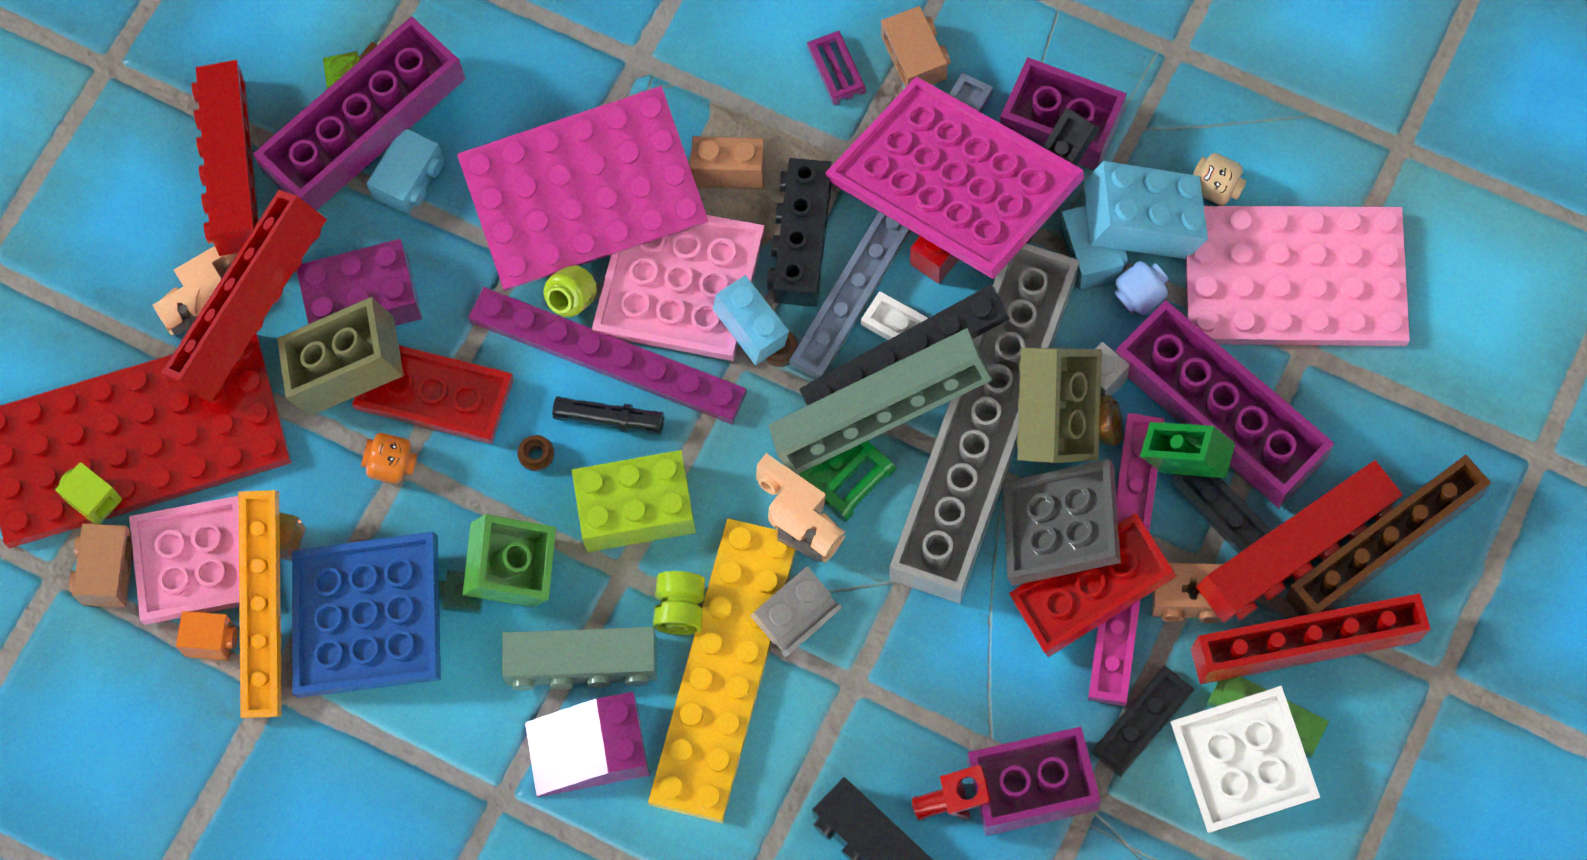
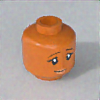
[361,433,417,484]

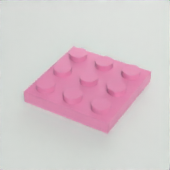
[129,496,239,625]

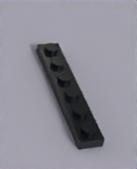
[799,284,1010,406]

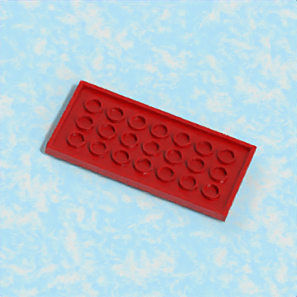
[0,333,292,548]

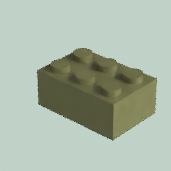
[277,297,404,417]
[1017,348,1102,463]

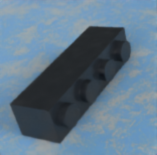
[812,777,933,860]

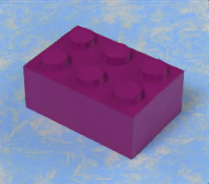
[1000,57,1127,170]
[297,239,423,326]
[967,726,1101,837]

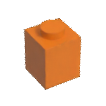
[176,611,238,660]

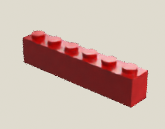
[191,59,259,256]
[162,190,327,402]
[1196,460,1403,623]
[1190,593,1431,685]

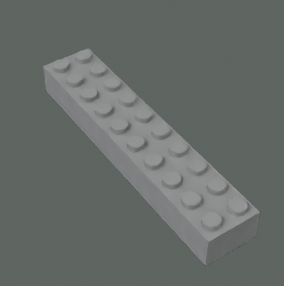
[889,243,1080,604]

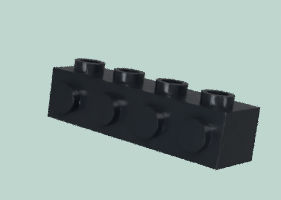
[767,158,832,307]

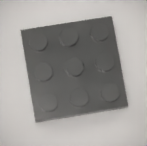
[1003,459,1121,586]

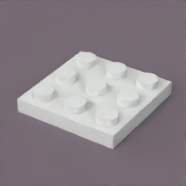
[1170,686,1320,833]

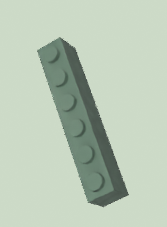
[769,328,992,474]

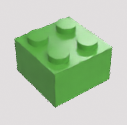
[463,514,556,607]

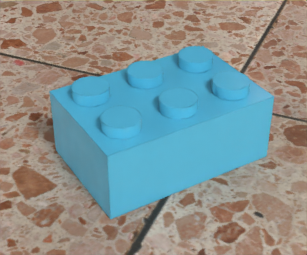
[1084,161,1208,259]

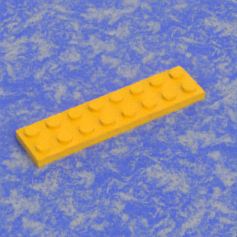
[648,518,796,824]

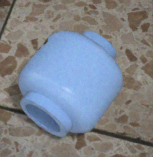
[1113,261,1169,315]

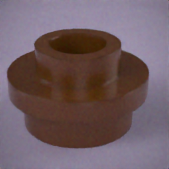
[517,435,554,472]

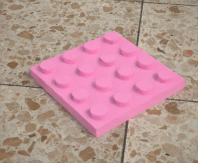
[592,215,765,361]

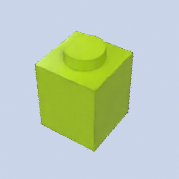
[55,462,123,524]

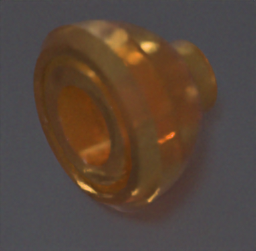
[1099,395,1123,446]

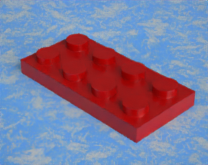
[352,345,514,444]
[1009,512,1177,657]

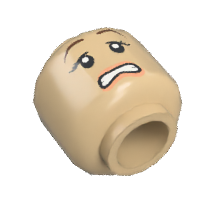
[1193,153,1247,206]

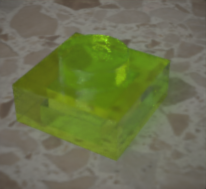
[323,51,360,89]

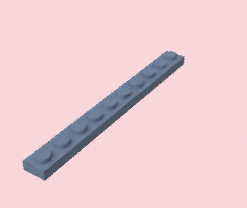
[790,72,993,379]

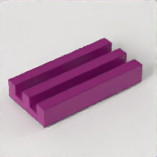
[807,30,866,105]

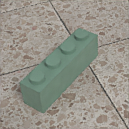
[502,627,657,691]

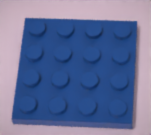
[292,532,441,698]

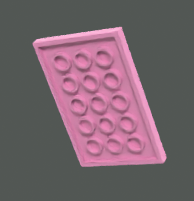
[1185,206,1410,346]

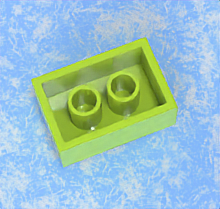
[571,450,696,553]

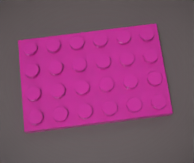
[825,77,1084,279]
[457,86,708,291]

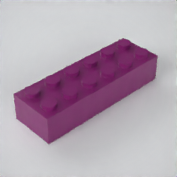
[253,16,466,210]
[1115,300,1334,509]

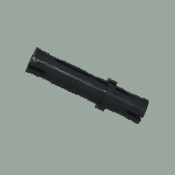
[552,396,665,435]

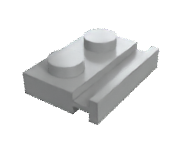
[750,566,842,657]

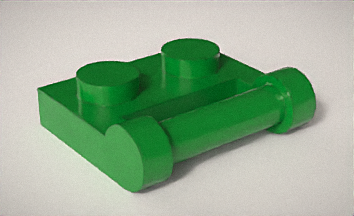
[798,441,897,522]

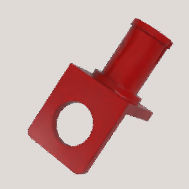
[912,765,991,821]

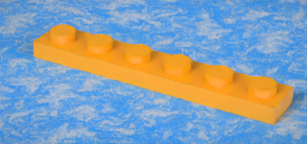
[238,490,282,718]

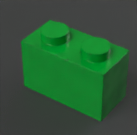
[1140,422,1235,478]

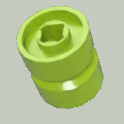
[653,571,705,635]

